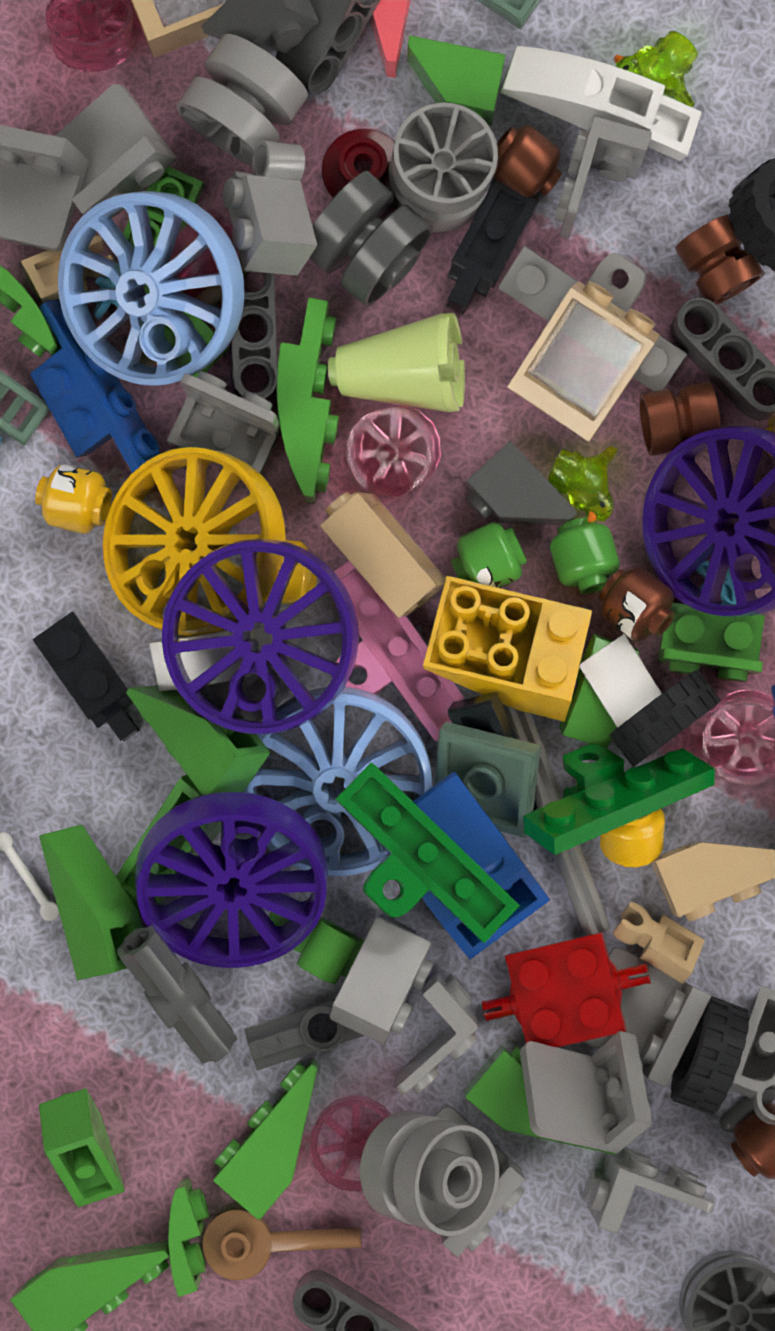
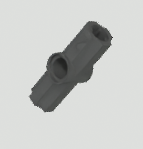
[117,925,237,1064]
[244,999,364,1071]

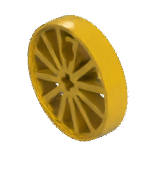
[103,447,286,636]

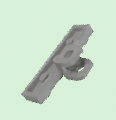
[498,246,688,391]

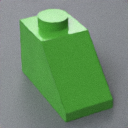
[407,36,505,126]
[39,1088,125,1207]

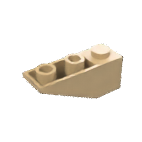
[651,841,775,921]

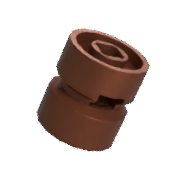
[675,214,765,305]
[639,382,721,456]

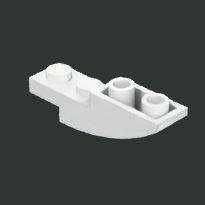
[500,46,702,162]

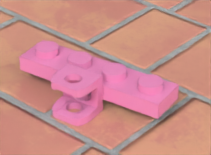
[328,561,465,742]

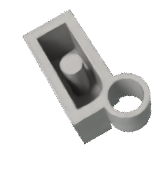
[223,140,317,276]
[330,914,434,1045]
[729,985,775,1125]

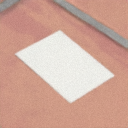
[579,634,662,728]

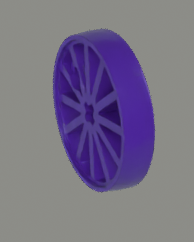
[642,426,775,617]
[162,539,359,734]
[135,792,328,968]

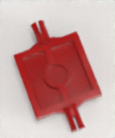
[482,932,651,1047]

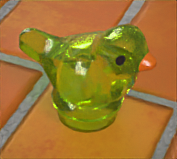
[614,31,698,108]
[548,445,618,523]

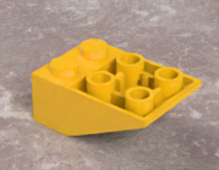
[423,576,592,722]

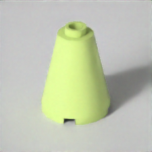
[328,313,465,412]

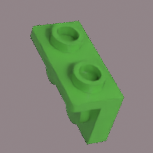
[658,603,765,682]

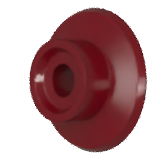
[322,129,394,198]

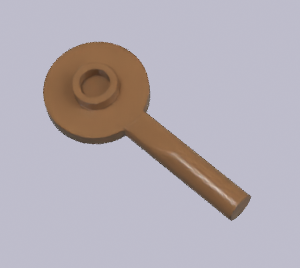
[203,1208,362,1280]

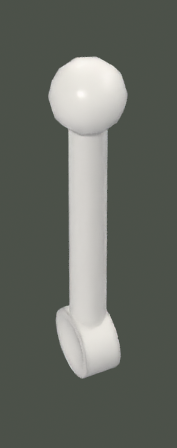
[0,832,60,921]

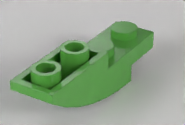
[277,298,339,504]

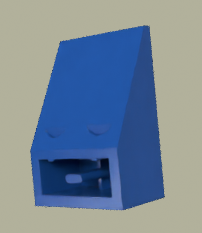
[386,771,550,960]

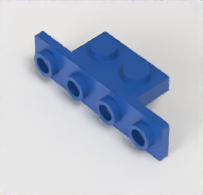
[30,299,161,473]

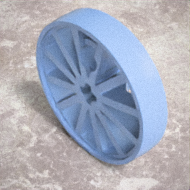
[58,191,244,386]
[244,687,432,876]

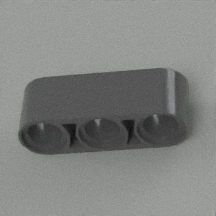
[276,0,380,95]
[229,258,278,399]
[671,297,775,421]
[293,1270,418,1331]

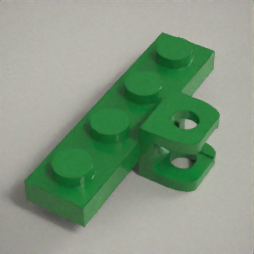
[523,744,715,855]
[335,762,520,943]

